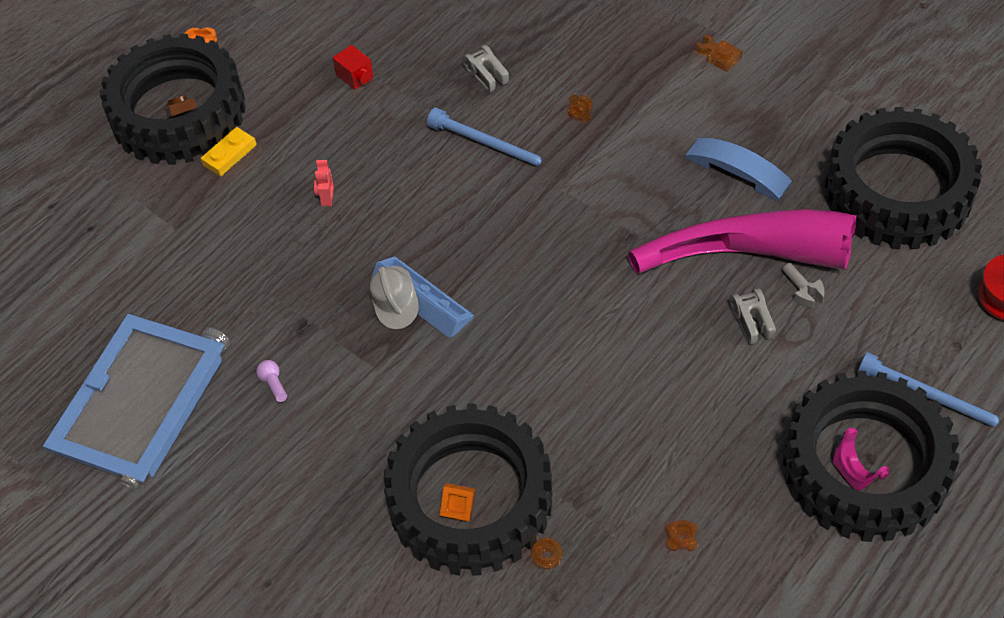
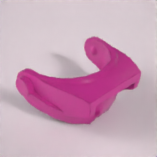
[833,428,890,491]

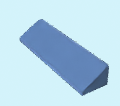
[372,256,474,338]

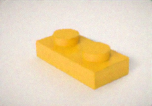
[200,127,257,177]

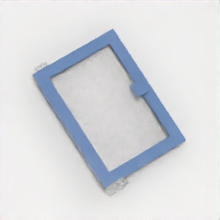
[43,314,230,490]

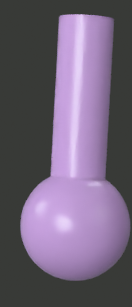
[256,360,287,402]

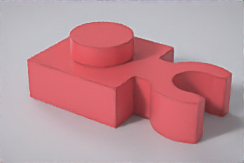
[314,160,334,206]

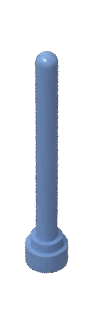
[427,107,542,166]
[858,352,999,426]

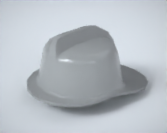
[370,266,419,330]

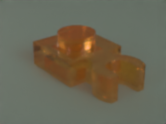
[695,35,743,72]

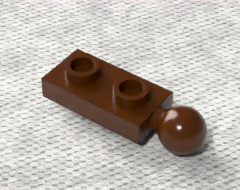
[164,95,197,118]

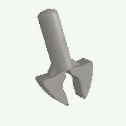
[783,263,824,308]

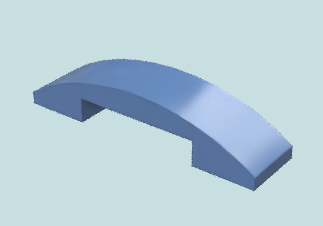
[685,138,792,202]

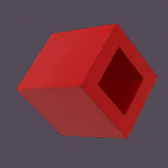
[332,44,374,90]

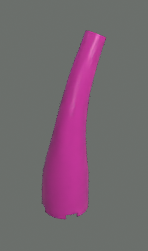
[628,209,856,274]

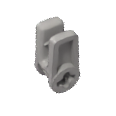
[462,45,509,93]
[730,288,776,345]

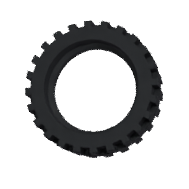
[100,34,246,165]
[825,107,982,249]
[783,371,960,542]
[384,404,552,576]

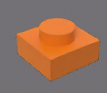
[440,483,476,522]

